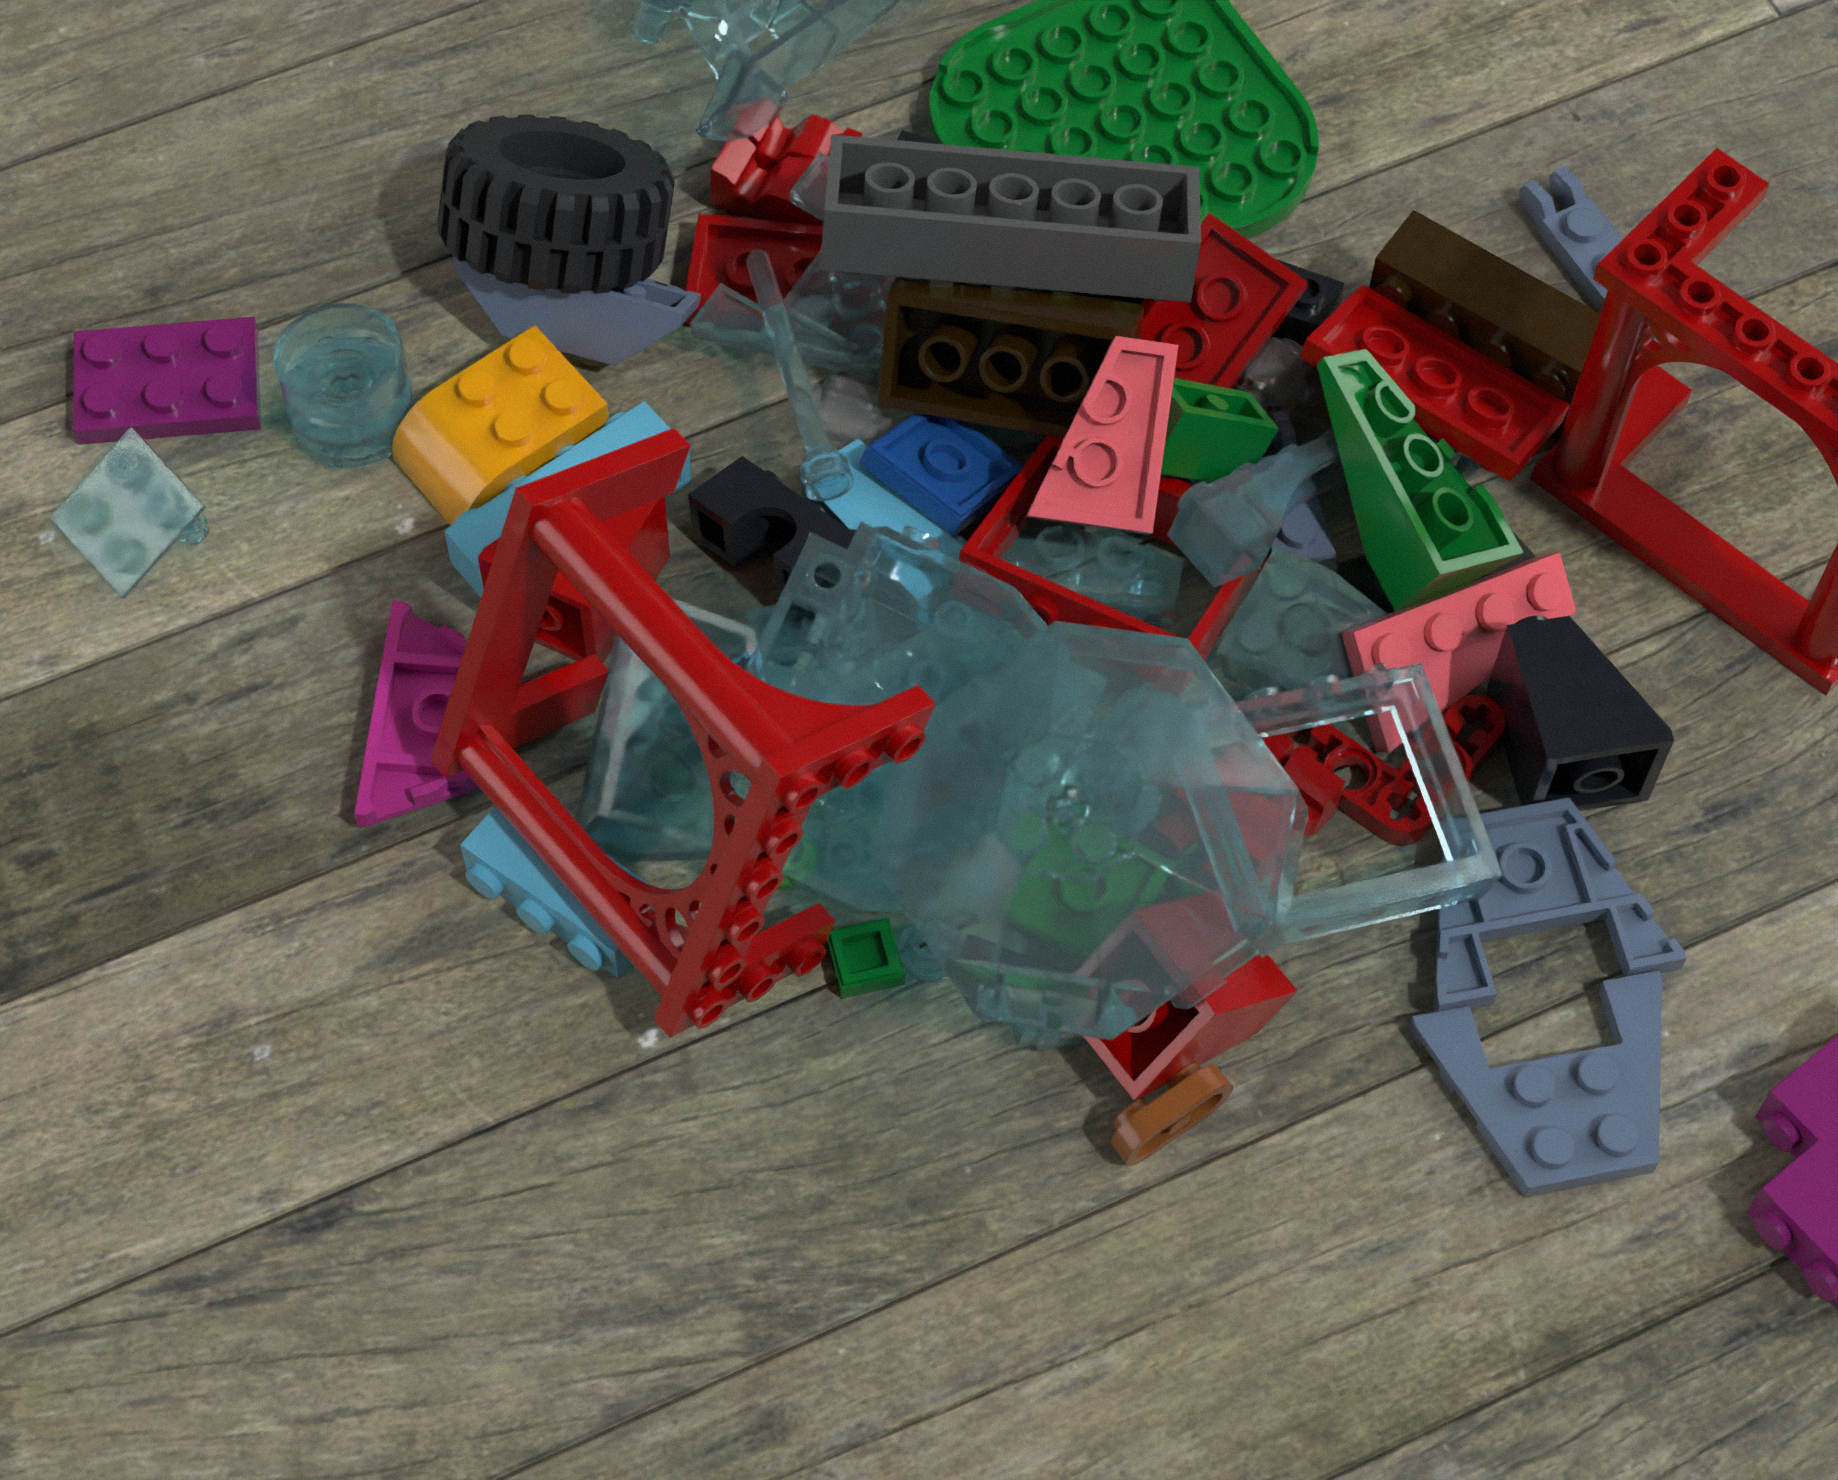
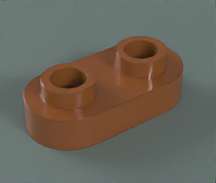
[1110,1063,1233,1166]

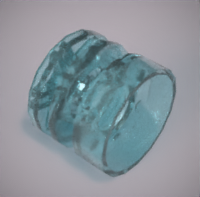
[273,303,416,468]

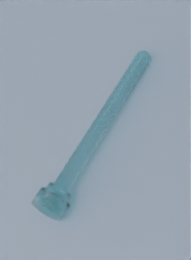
[746,249,854,501]

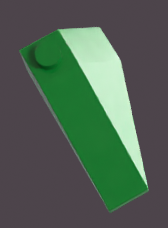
[1317,349,1524,611]

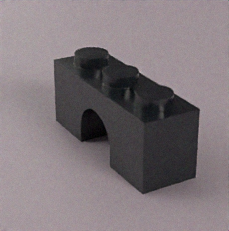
[688,456,875,629]

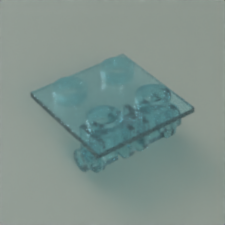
[50,427,209,598]

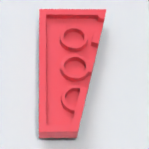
[1341,552,1576,753]

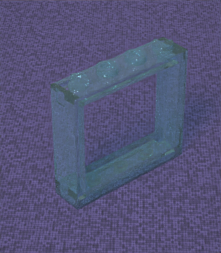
[1167,663,1503,955]

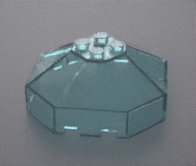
[871,621,1308,1040]

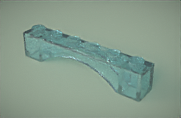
[1167,427,1480,588]

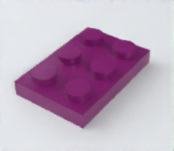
[73,316,261,445]

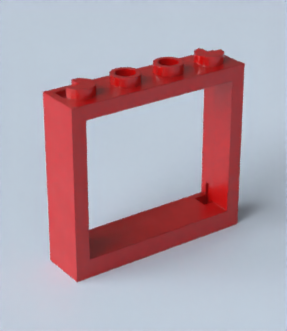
[951,435,1278,699]

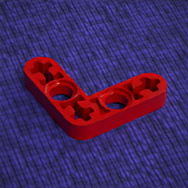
[1273,694,1505,846]

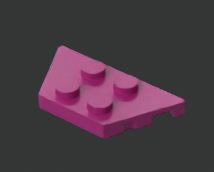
[354,600,480,827]

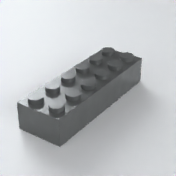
[820,134,1201,302]

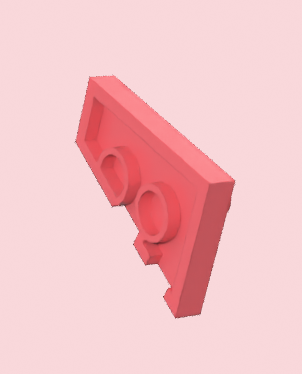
[1025,336,1178,535]

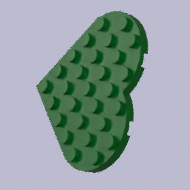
[929,0,1319,238]

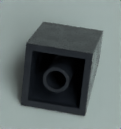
[1487,615,1674,811]

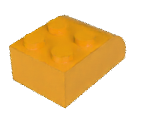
[392,325,609,526]

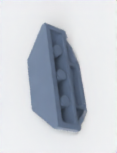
[452,256,701,367]

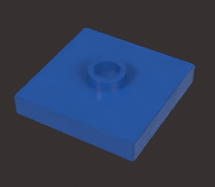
[859,413,1024,536]

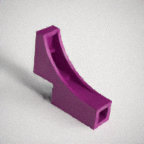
[1746,1035,1838,1307]

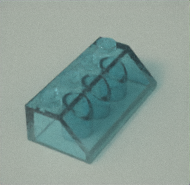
[576,598,762,862]

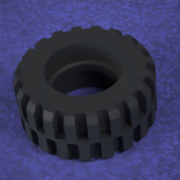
[438,114,675,294]

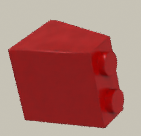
[478,497,670,664]
[1053,891,1298,1100]

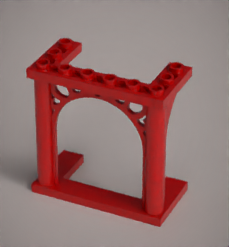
[1530,148,1838,696]
[430,428,936,1038]

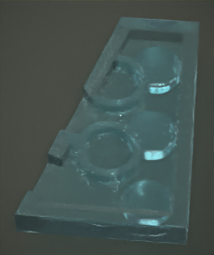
[1001,518,1183,626]

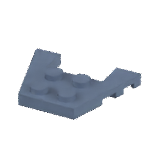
[1433,797,1687,1012]
[1409,970,1662,1198]

